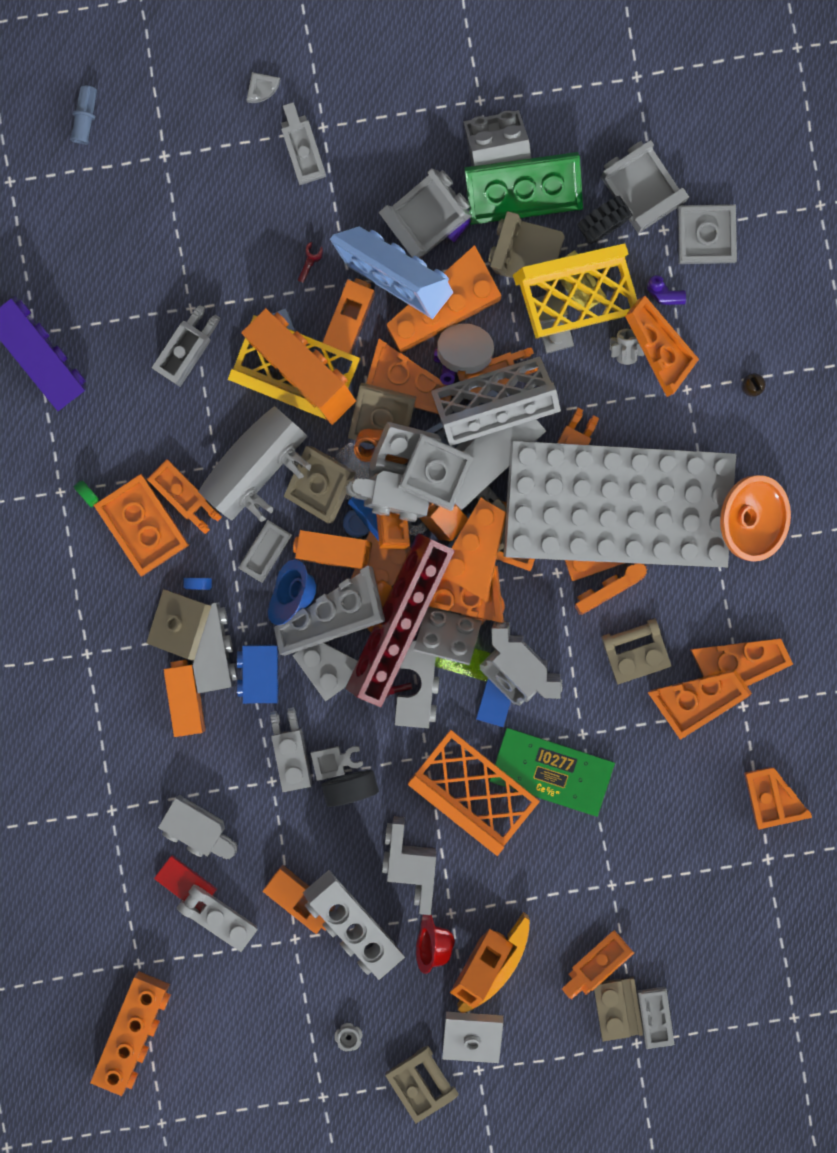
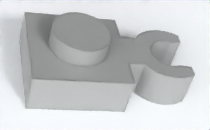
[311,746,363,781]

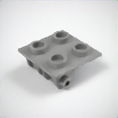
[414,607,482,665]

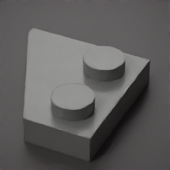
[292,642,358,701]

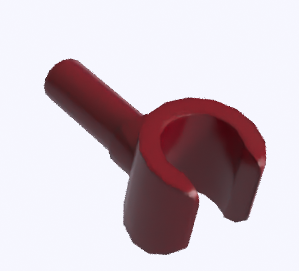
[298,242,323,283]
[385,683,412,699]

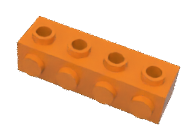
[90,971,171,1096]

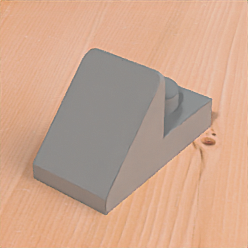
[535,294,574,354]

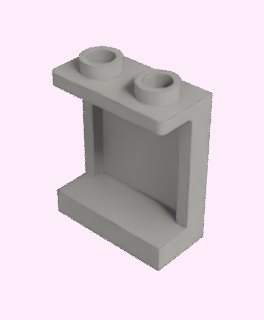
[601,140,689,234]
[379,168,472,259]

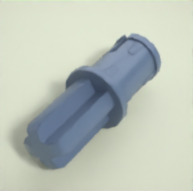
[70,85,97,145]

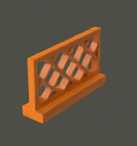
[408,729,540,856]

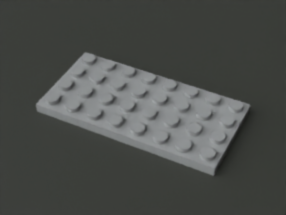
[503,441,736,568]

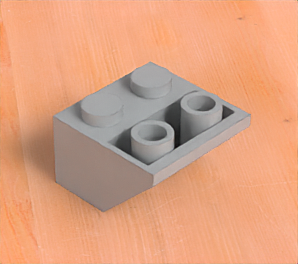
[463,110,531,166]

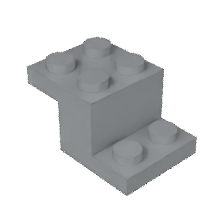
[382,816,436,915]

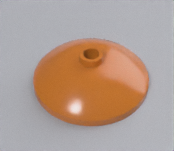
[720,475,791,561]

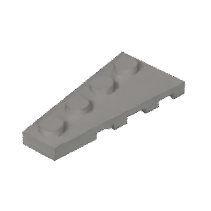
[274,565,385,656]

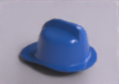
[268,559,316,625]

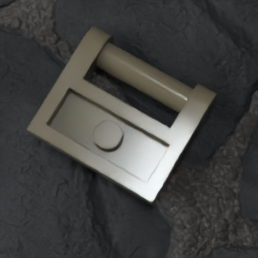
[601,618,672,685]
[385,1046,459,1124]

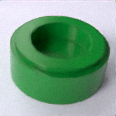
[73,480,99,508]

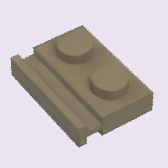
[594,977,643,1042]

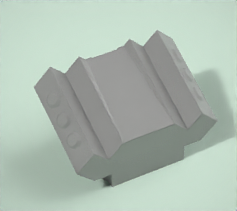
[480,622,562,706]

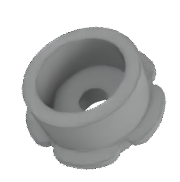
[335,1023,363,1051]

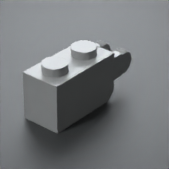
[152,305,220,387]
[345,471,429,522]
[270,707,313,792]
[158,795,238,860]

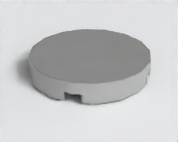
[437,324,494,374]

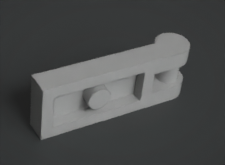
[176,884,258,952]

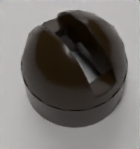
[741,373,766,397]

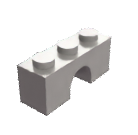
[395,640,441,728]

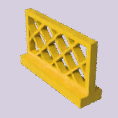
[513,244,637,338]
[228,315,360,419]

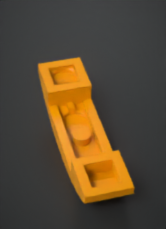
[457,912,530,1013]

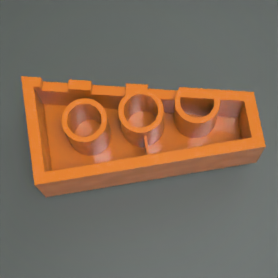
[387,245,502,353]
[241,308,356,425]

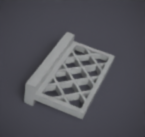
[431,356,561,446]

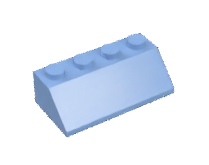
[330,226,453,319]

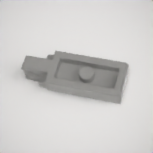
[281,102,326,185]

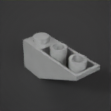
[193,602,238,693]

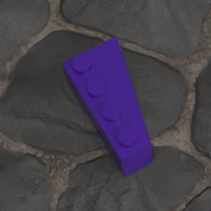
[0,296,86,411]

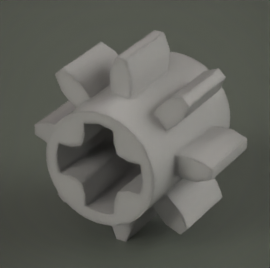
[610,329,645,365]

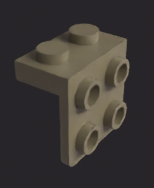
[489,211,565,285]

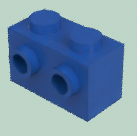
[237,644,278,704]

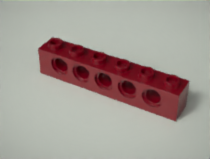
[345,533,455,707]

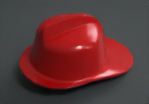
[416,914,455,974]

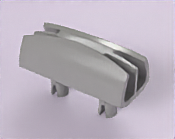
[198,406,311,522]
[455,419,546,510]

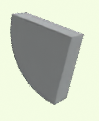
[247,72,281,103]

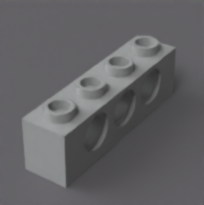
[303,870,405,980]

